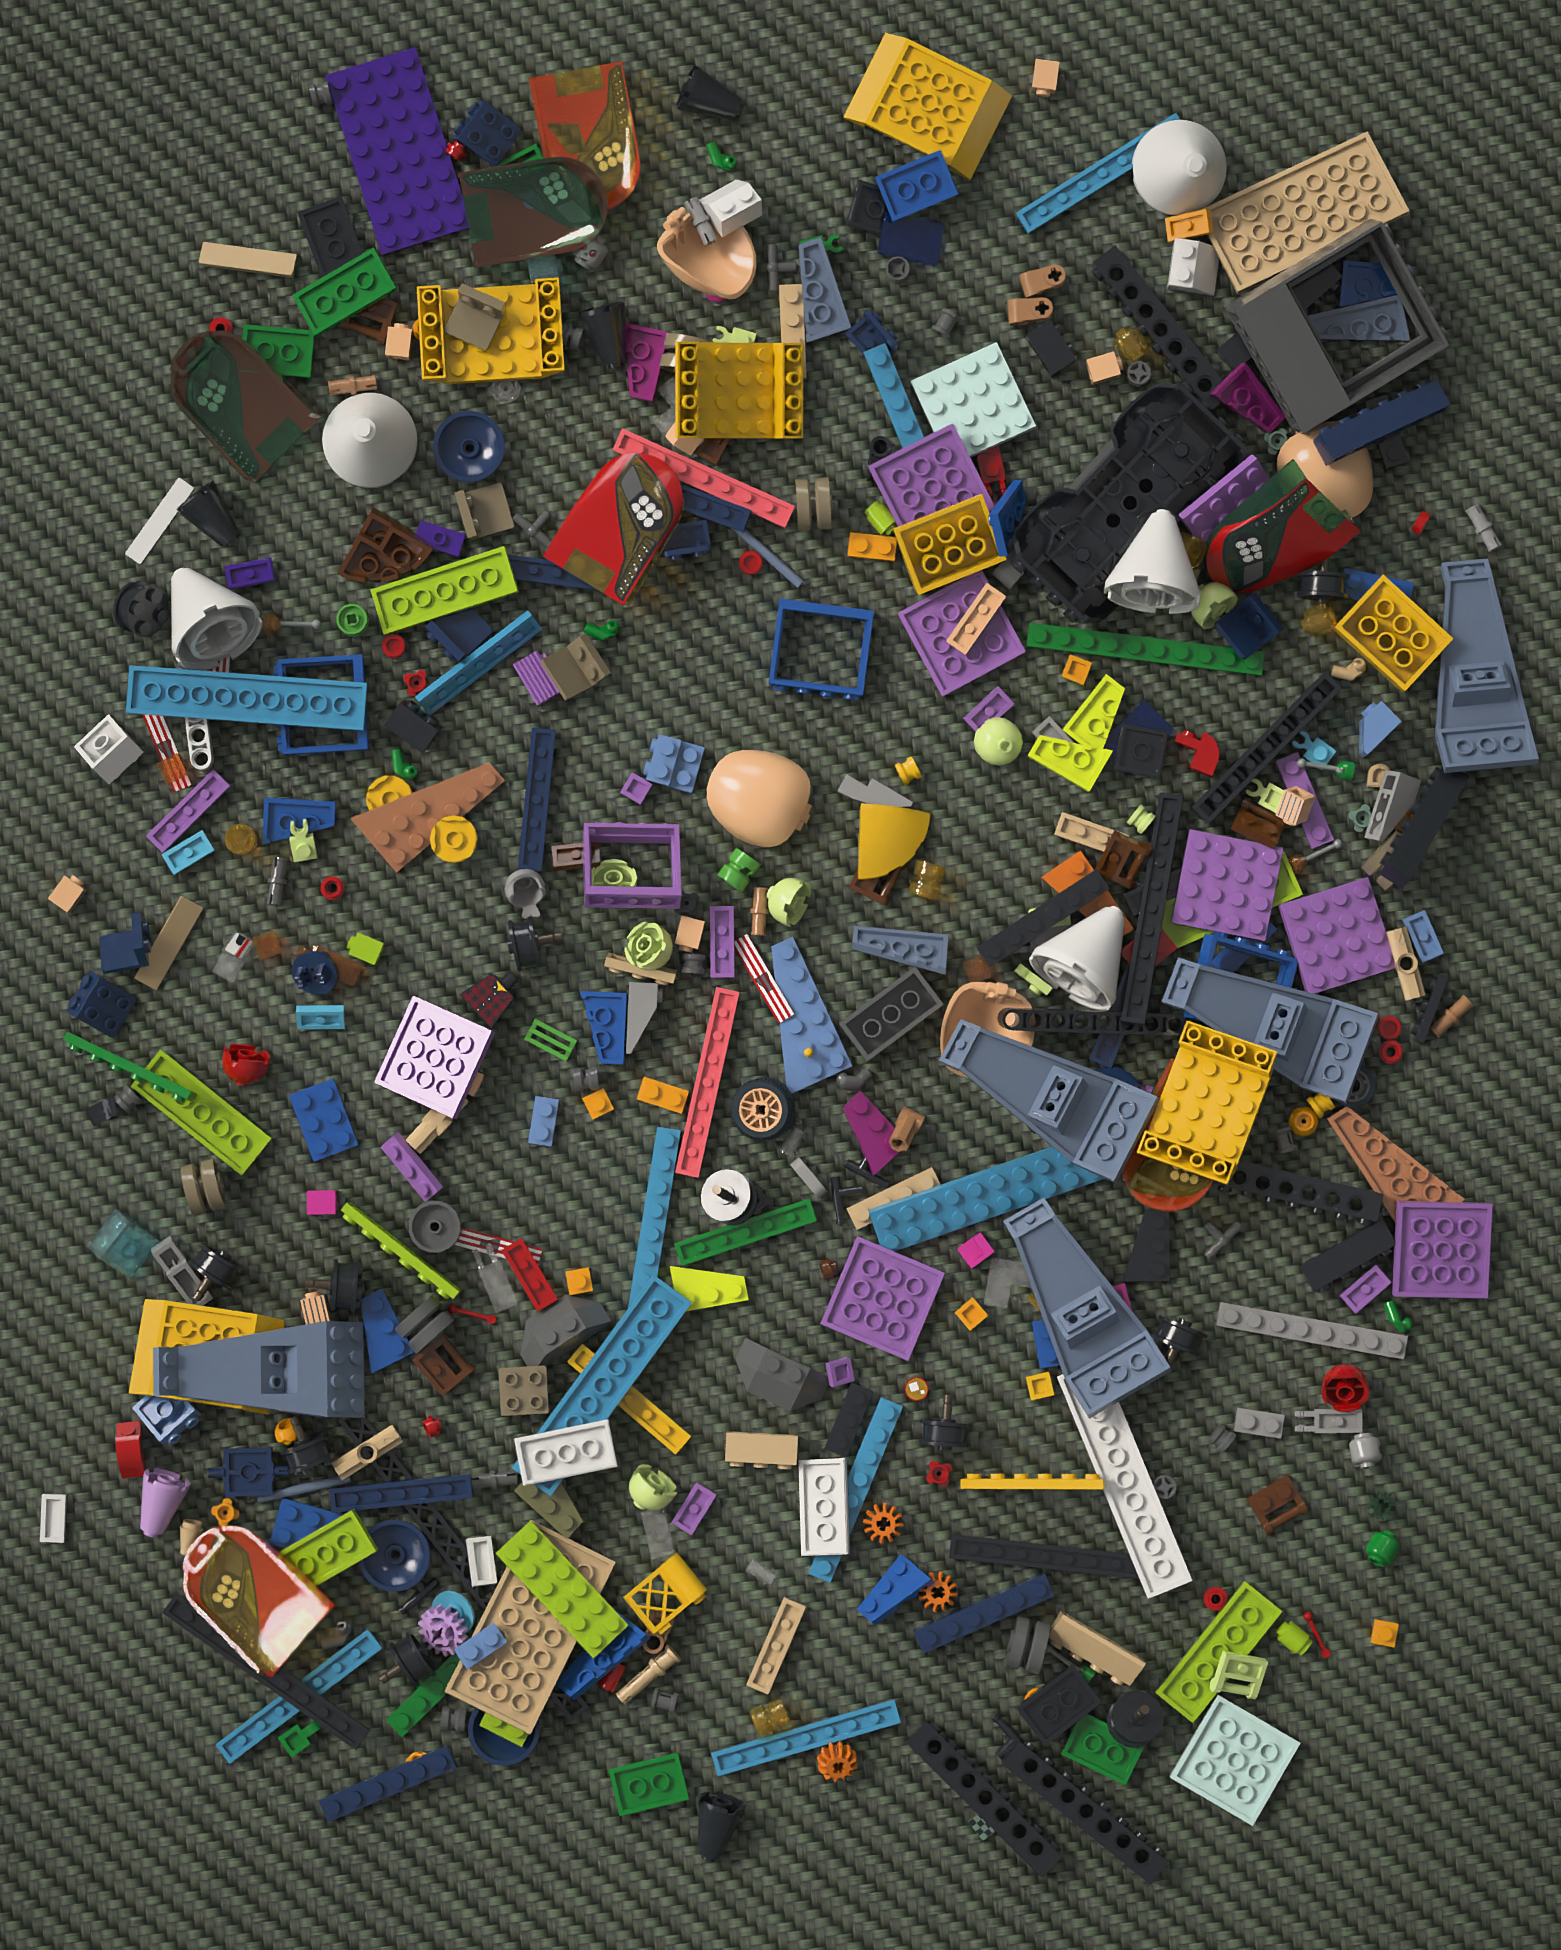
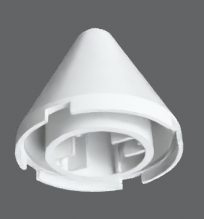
[1132,120,1226,216]
[322,393,418,488]
[1104,509,1201,614]
[171,568,262,671]
[1029,906,1125,1011]

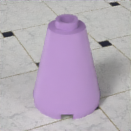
[140,1468,191,1537]

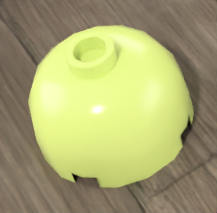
[1191,582,1238,629]
[974,717,1023,766]
[591,859,637,887]
[767,878,811,927]
[624,922,673,970]
[629,1464,677,1510]

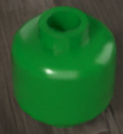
[1365,1530,1400,1567]

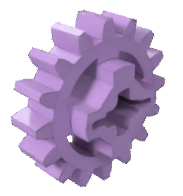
[418,1604,468,1657]

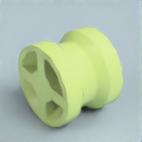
[1126,805,1155,834]

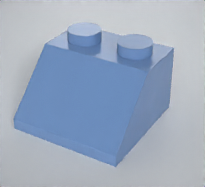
[1359,701,1401,758]

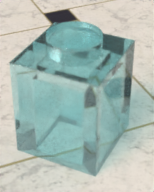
[527,253,563,284]

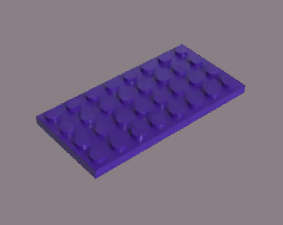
[325,47,472,256]

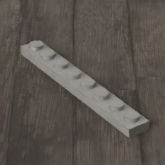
[1216,1302,1408,1359]

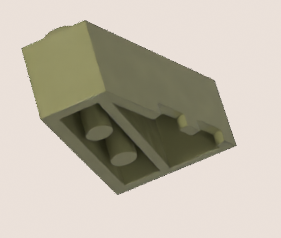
[514,1481,584,1539]

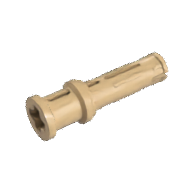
[616,1644,681,1705]

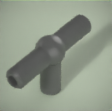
[767,244,797,292]
[513,511,552,548]
[1204,1221,1243,1260]

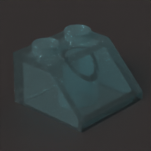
[87,1209,160,1279]

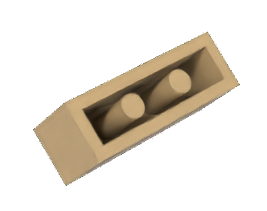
[725,1431,798,1469]

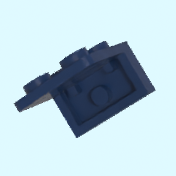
[452,100,521,166]
[845,310,898,357]
[660,519,711,560]
[1215,592,1283,660]
[425,608,492,663]
[99,912,151,974]
[66,970,136,1037]

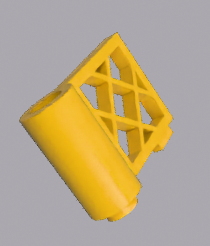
[623,1553,707,1635]

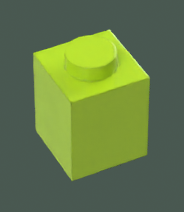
[347,932,385,966]

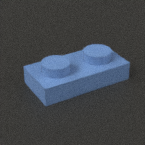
[1402,910,1444,963]
[528,1096,559,1147]
[454,1623,507,1670]

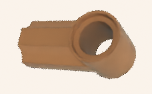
[888,1106,925,1152]

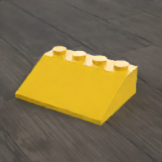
[893,494,1007,595]
[1333,575,1453,693]

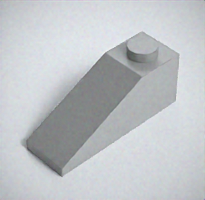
[1364,770,1421,842]
[626,982,663,1054]

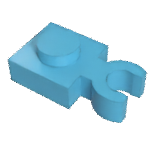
[1292,731,1336,771]

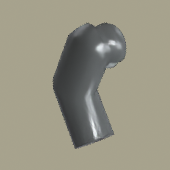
[837,1068,873,1090]
[321,1621,351,1650]

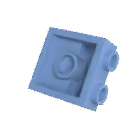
[643,734,705,793]
[133,1396,201,1446]

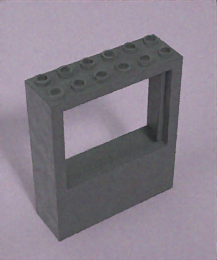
[1224,219,1449,434]

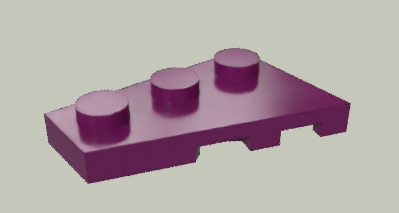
[626,323,669,403]
[1210,363,1286,433]
[842,1091,899,1176]

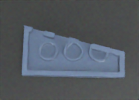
[799,237,851,343]
[1307,294,1410,341]
[852,926,948,974]

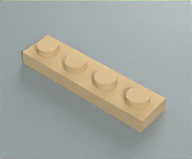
[779,284,807,380]
[846,1167,940,1230]
[746,1597,806,1694]

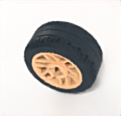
[731,1077,795,1141]

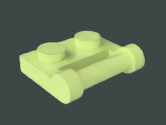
[1210,1651,1268,1699]

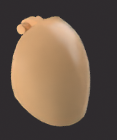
[657,207,756,299]
[1277,421,1373,524]
[707,750,812,847]
[940,982,1035,1078]

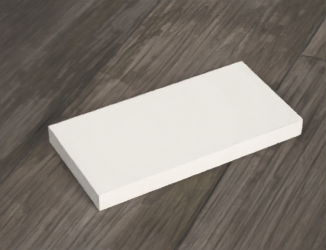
[514,1419,618,1486]
[799,1458,850,1556]

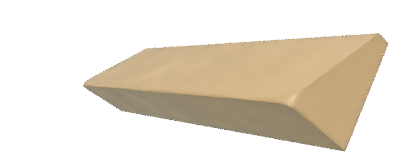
[199,242,297,278]
[135,896,203,990]

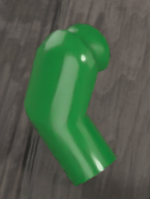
[706,141,737,171]
[583,620,619,641]
[391,749,417,780]
[1384,1301,1412,1333]

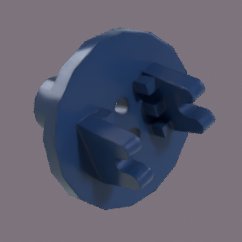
[291,951,338,995]

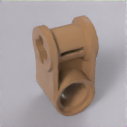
[1019,264,1066,299]
[1007,297,1053,326]
[643,1606,676,1654]

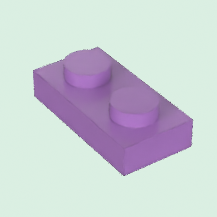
[963,686,1014,732]
[1339,1264,1392,1314]
[671,1482,717,1536]

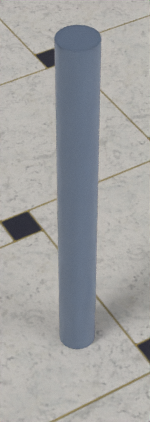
[731,528,804,588]
[257,1476,352,1503]

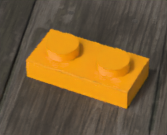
[1165,209,1213,242]
[847,532,897,562]
[637,1077,689,1114]

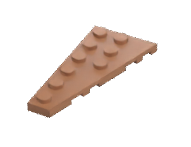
[350,762,505,873]
[1327,1107,1465,1225]

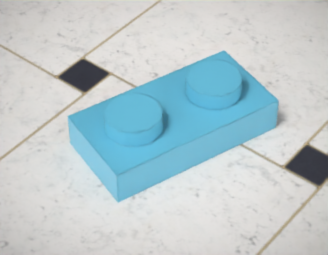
[161,830,215,875]
[296,1005,345,1029]

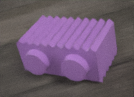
[513,651,560,707]

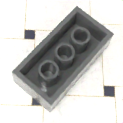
[839,967,944,1062]

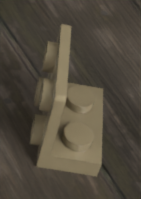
[444,283,506,351]
[454,483,514,541]
[540,633,611,700]
[499,1366,550,1416]

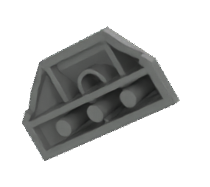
[520,1294,613,1366]
[736,1337,829,1411]

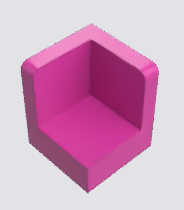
[307,1190,338,1215]
[958,1232,994,1269]

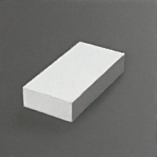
[40,1494,67,1543]
[466,1536,497,1587]

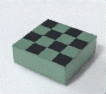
[968,1814,995,1840]

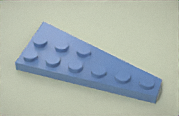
[771,937,852,1094]

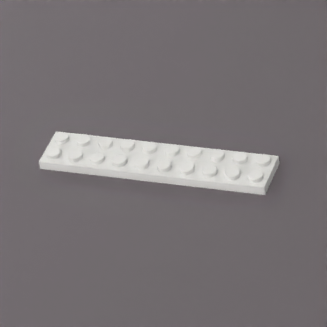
[1057,1374,1192,1599]

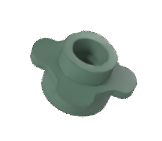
[1264,428,1288,455]
[1348,804,1372,832]

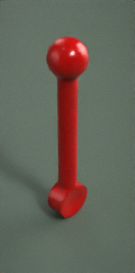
[448,1304,496,1324]
[1303,1612,1330,1658]

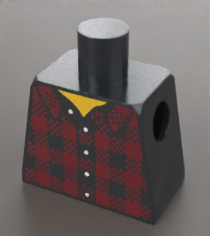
[460,971,519,1028]

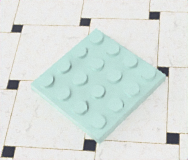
[911,342,1036,458]
[1169,1694,1300,1826]

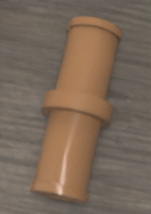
[328,375,377,396]
[750,887,769,936]
[1430,995,1474,1038]

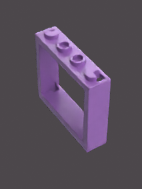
[583,822,681,909]

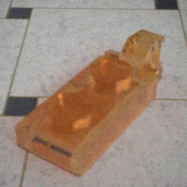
[296,945,363,987]

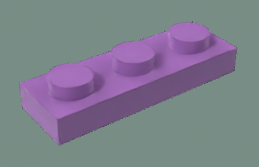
[710,906,734,978]
[381,1132,443,1202]

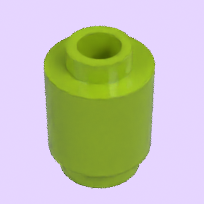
[864,500,898,536]
[1276,1621,1313,1656]

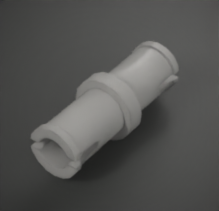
[684,197,718,246]
[1465,504,1502,552]

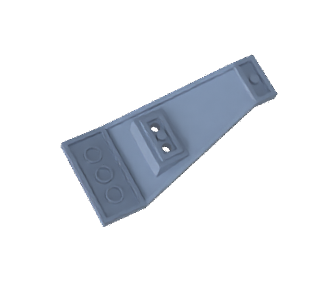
[1435,559,1539,773]
[1162,957,1379,1103]
[939,1019,1159,1183]
[1003,1198,1172,1419]
[153,1321,365,1418]

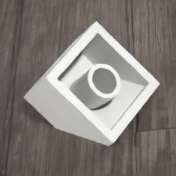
[699,179,762,237]
[1167,238,1219,296]
[74,714,143,784]

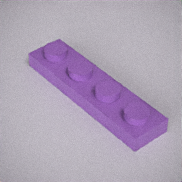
[1275,752,1334,849]
[146,769,231,853]

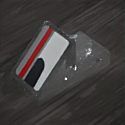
[212,930,256,983]

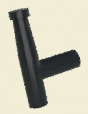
[844,1156,890,1190]
[830,1176,863,1225]
[398,1577,440,1615]
[991,1713,1025,1760]

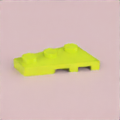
[1062,674,1125,749]
[1027,735,1113,792]
[670,1266,749,1312]

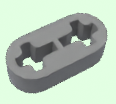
[790,1157,828,1199]

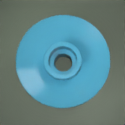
[432,1591,475,1634]

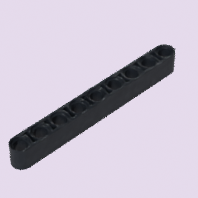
[997,1008,1209,1036]

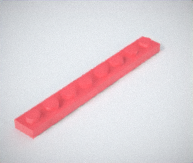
[613,428,795,528]
[675,987,740,1178]

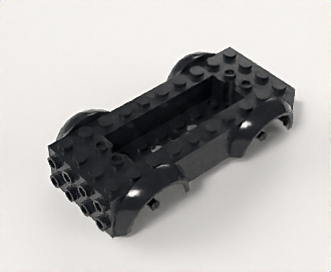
[1010,383,1248,623]

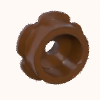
[819,1258,838,1280]

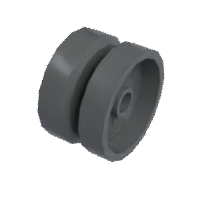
[409,1201,462,1253]
[394,1295,455,1354]
[1005,1616,1050,1675]

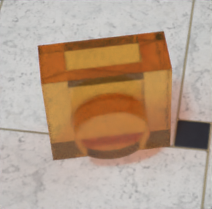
[156,753,188,785]
[252,930,283,961]
[962,956,992,983]

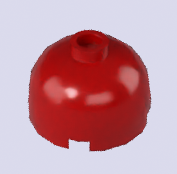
[222,1044,270,1086]
[1321,1364,1369,1412]

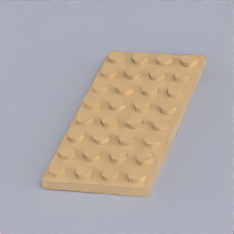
[1201,131,1409,295]
[444,1520,616,1735]

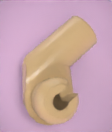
[1331,658,1366,681]

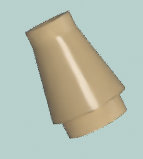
[180,1519,203,1556]

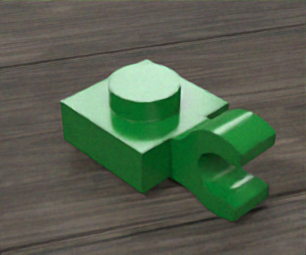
[278,1721,322,1758]

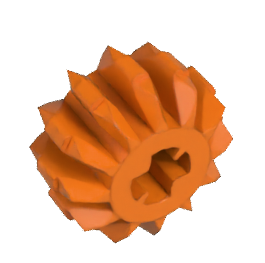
[863,1503,904,1544]
[918,1571,958,1612]
[817,1740,858,1782]

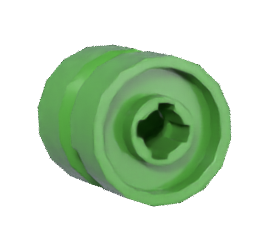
[336,604,370,637]
[717,848,761,892]

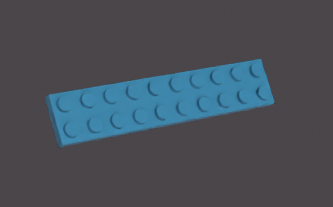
[126,665,368,731]
[868,1146,1105,1253]
[512,1275,691,1496]

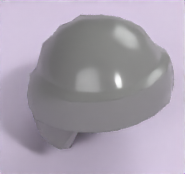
[505,869,546,919]

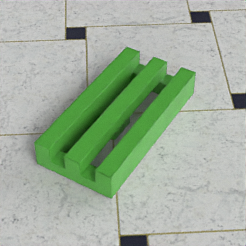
[524,1019,577,1061]

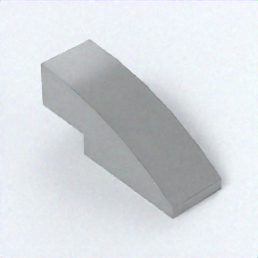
[837,775,913,808]
[151,1235,213,1306]

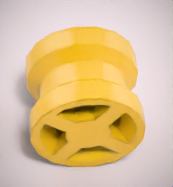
[894,757,922,786]
[1306,1094,1335,1118]

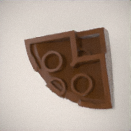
[337,507,433,583]

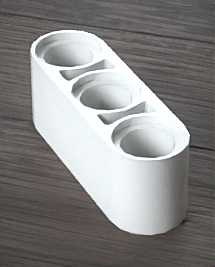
[185,718,214,771]

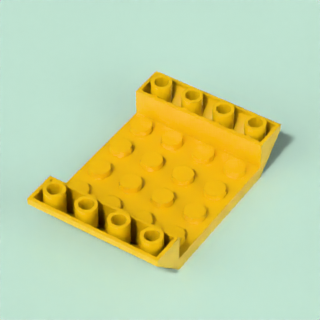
[843,33,1012,180]
[417,278,565,384]
[675,341,803,438]
[1137,1021,1277,1185]
[129,1299,285,1415]

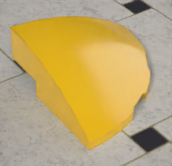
[858,803,930,880]

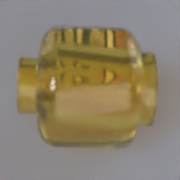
[1112,326,1148,362]
[1300,603,1338,638]

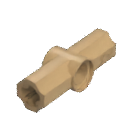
[1386,927,1425,1001]
[406,1099,469,1154]
[332,1424,403,1480]

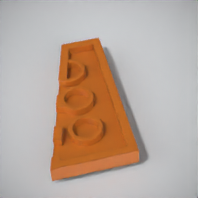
[1041,850,1133,936]

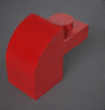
[1173,730,1219,777]
[115,1421,146,1479]

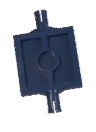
[208,1447,289,1497]

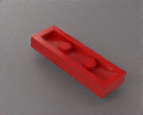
[501,1238,558,1312]

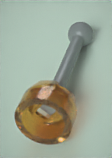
[264,614,321,633]
[1287,839,1343,875]

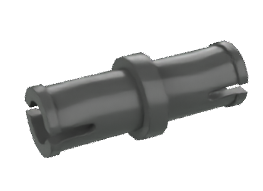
[267,857,288,906]
[471,1470,518,1490]

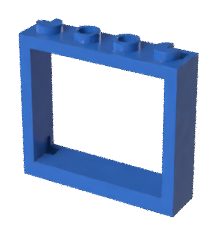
[769,599,874,701]
[273,654,369,756]
[1184,931,1298,1040]

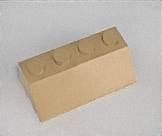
[1049,1611,1146,1686]

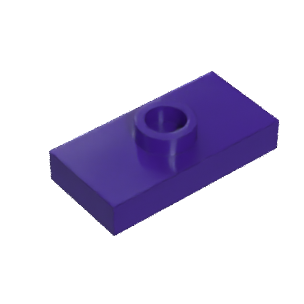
[416,520,466,557]
[224,557,276,590]

